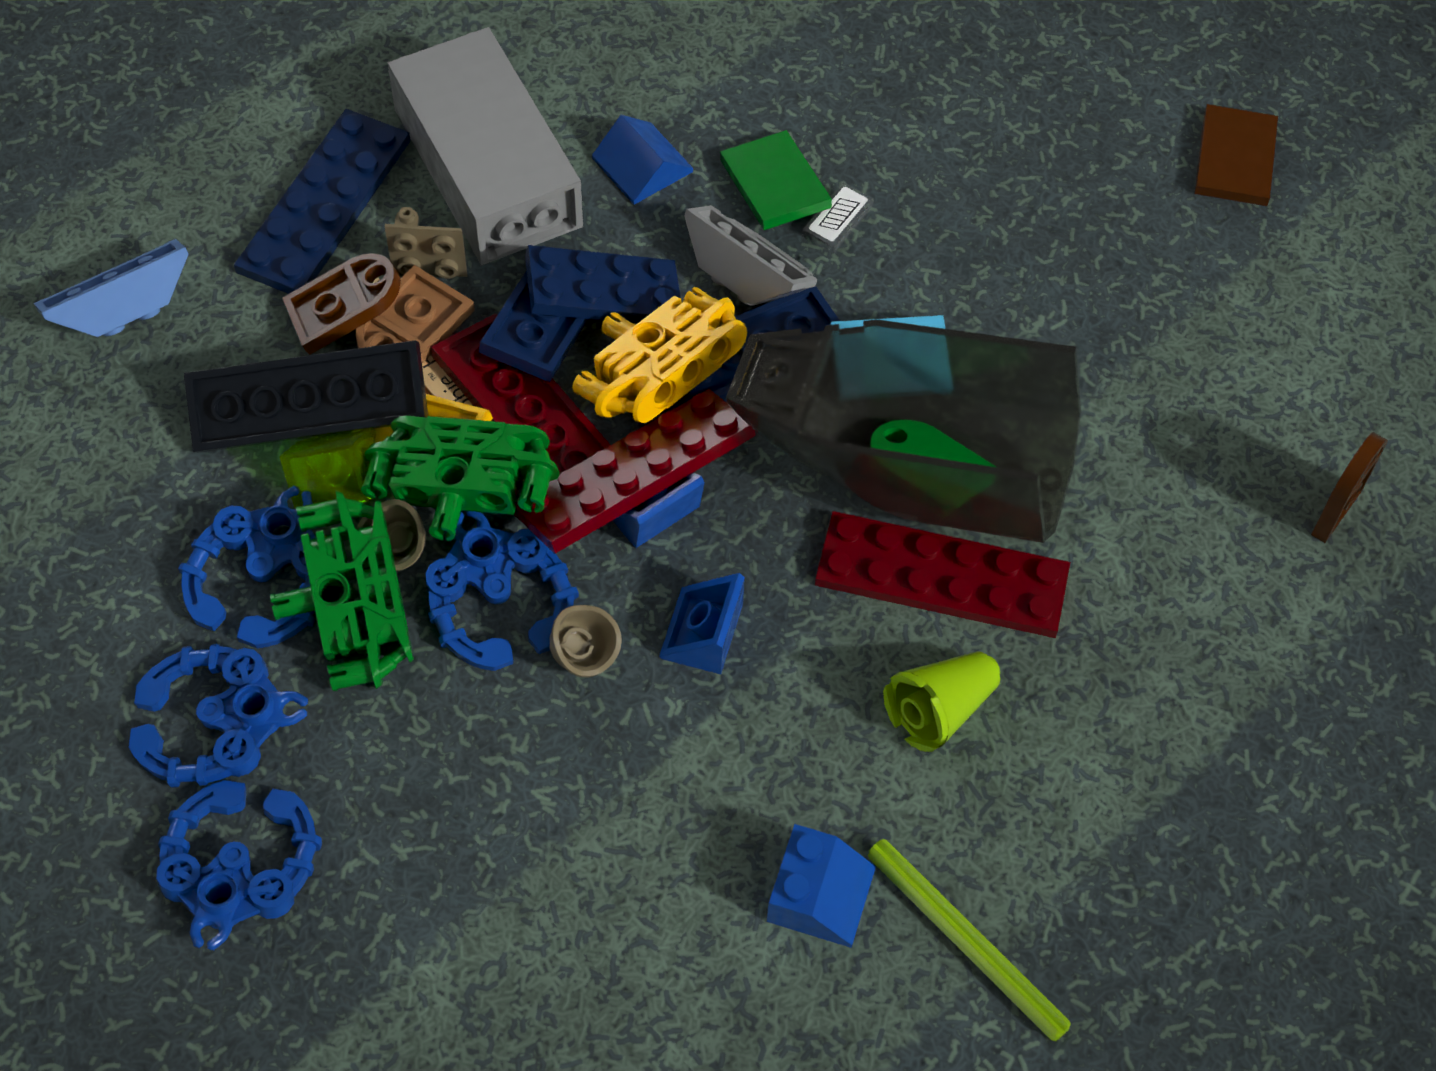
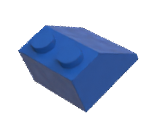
[767,824,876,948]

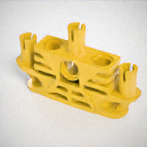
[572,287,747,423]

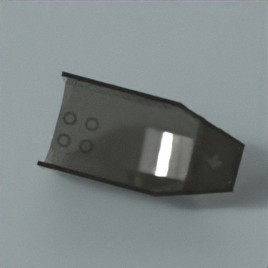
[726,319,1081,543]

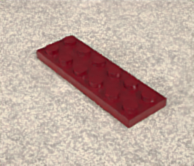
[431,313,610,475]
[514,389,756,554]
[815,511,1071,638]

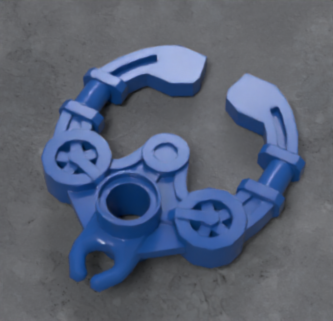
[178,486,328,649]
[425,511,579,671]
[129,644,308,787]
[156,780,322,950]

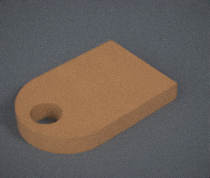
[356,265,475,363]

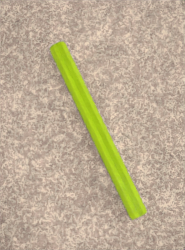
[868,839,1071,1041]

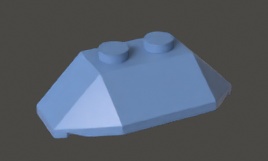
[34,239,188,337]

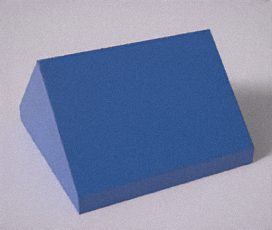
[592,115,693,205]
[613,472,705,548]
[659,573,745,674]

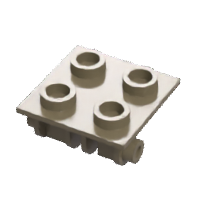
[385,207,468,279]

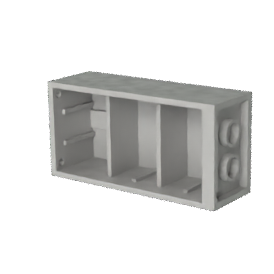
[387,27,583,265]

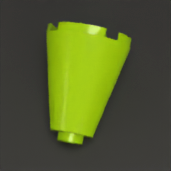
[883,651,1000,752]

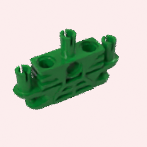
[361,416,559,541]
[270,491,414,691]

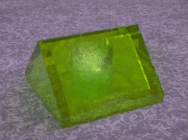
[279,428,376,509]

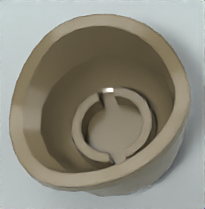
[357,499,426,571]
[550,605,622,678]

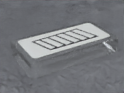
[802,182,874,254]

